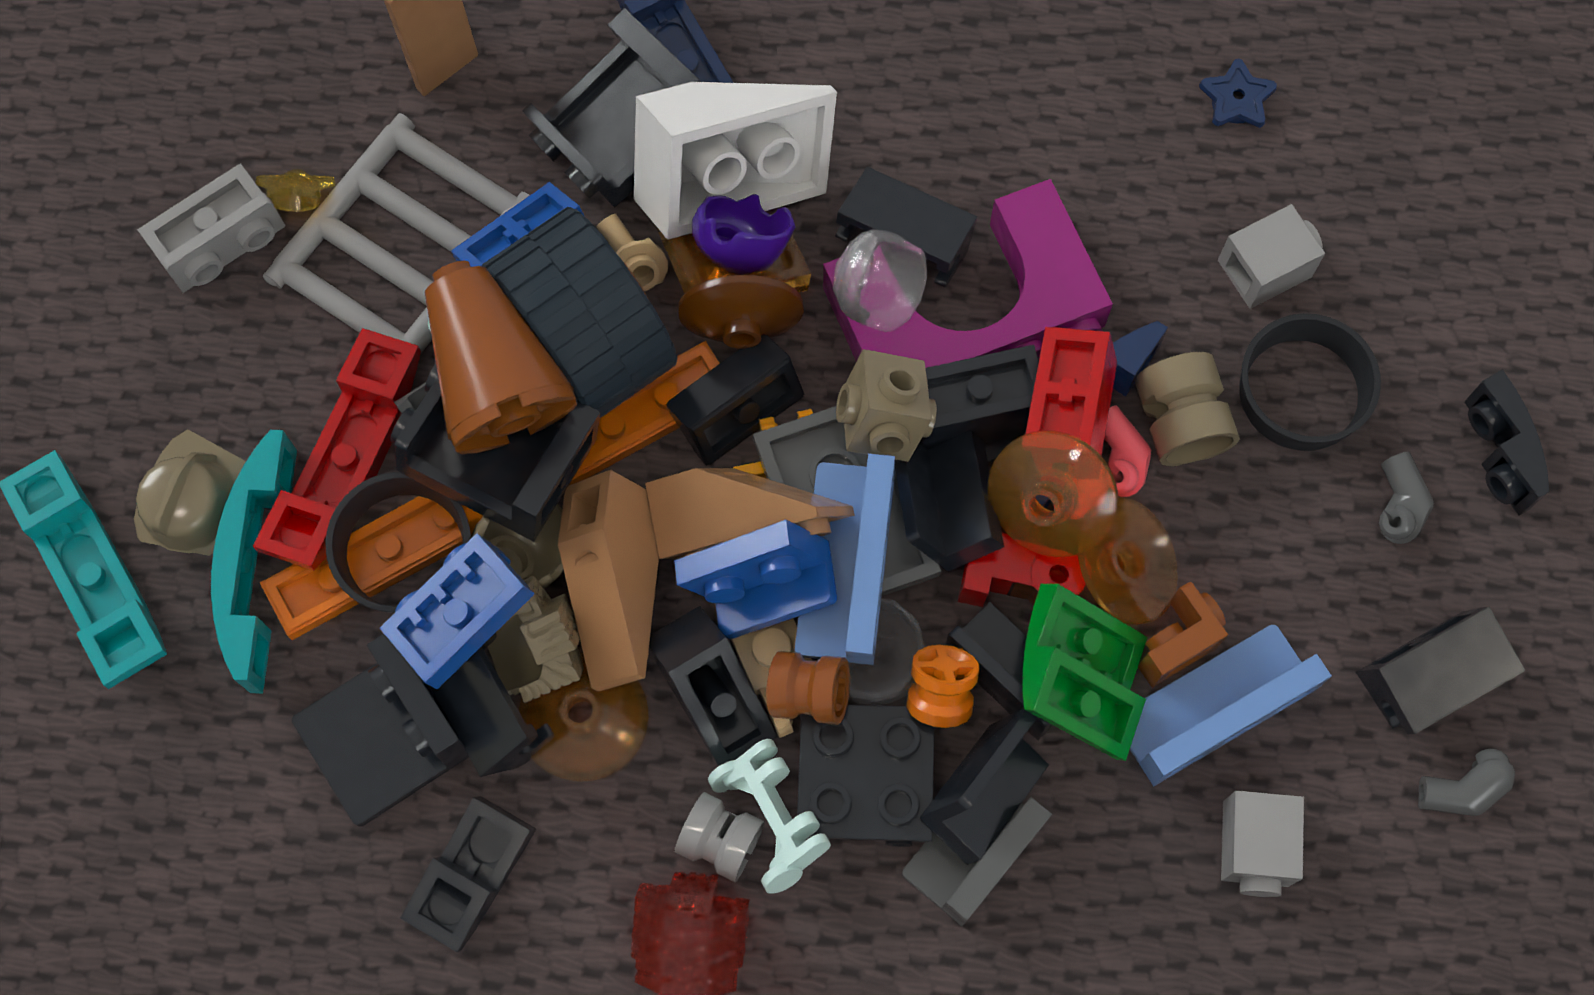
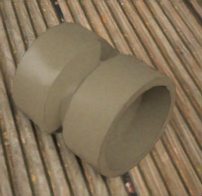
[1134,352,1240,466]

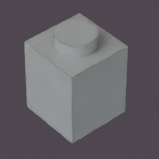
[1218,204,1325,309]
[1221,791,1304,897]

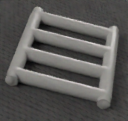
[263,113,530,353]

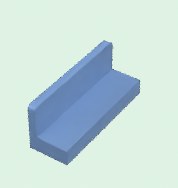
[795,453,896,665]
[1130,625,1332,787]

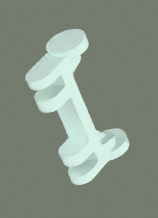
[708,739,831,893]

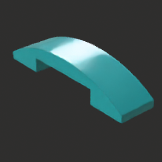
[211,430,297,694]
[0,450,167,689]

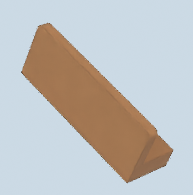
[384,0,478,96]

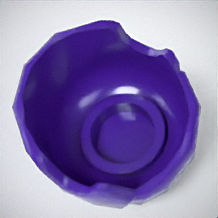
[692,194,796,275]

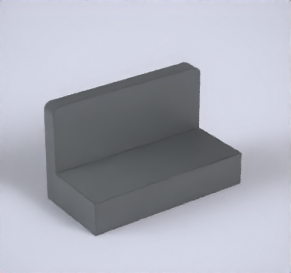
[902,797,1052,926]

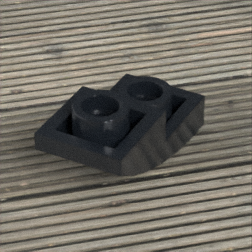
[1464,369,1549,516]

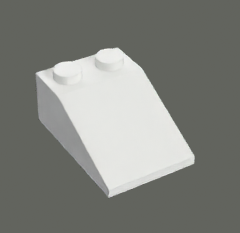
[634,82,837,240]

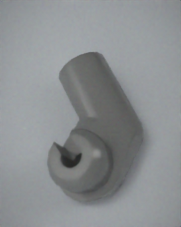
[1379,452,1434,544]
[1418,749,1516,816]

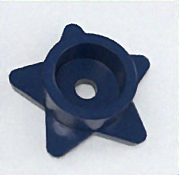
[1199,59,1277,128]

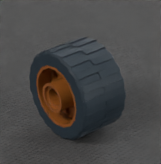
[482,207,677,418]

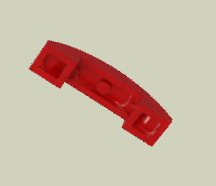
[253,328,421,571]

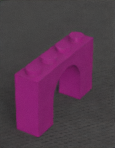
[823,179,1113,368]

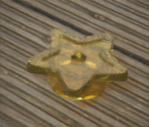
[256,169,336,211]

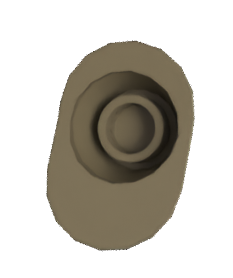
[134,429,246,556]

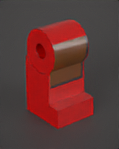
[957,533,1087,607]

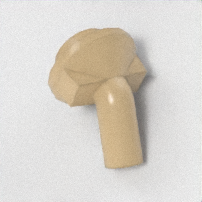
[597,214,668,291]

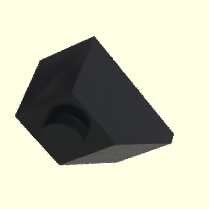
[649,606,777,766]

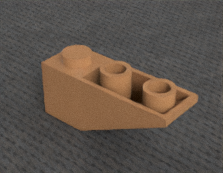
[645,468,855,559]
[558,470,659,691]

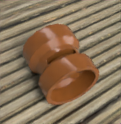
[766,651,850,725]

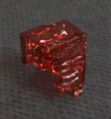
[631,871,750,995]

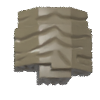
[488,576,584,703]

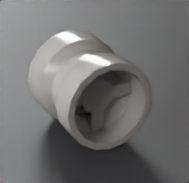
[674,792,765,883]

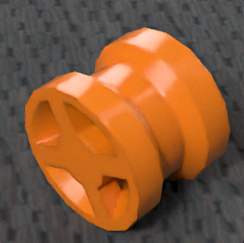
[907,645,979,728]

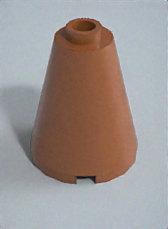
[425,260,577,454]

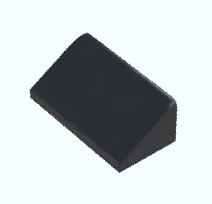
[666,334,805,466]

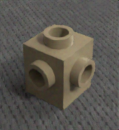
[836,349,937,462]

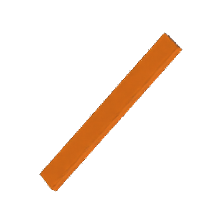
[260,341,720,640]

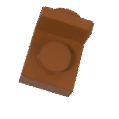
[1138,582,1228,688]

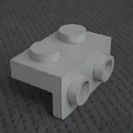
[137,163,285,293]

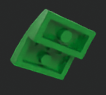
[1023,583,1148,761]

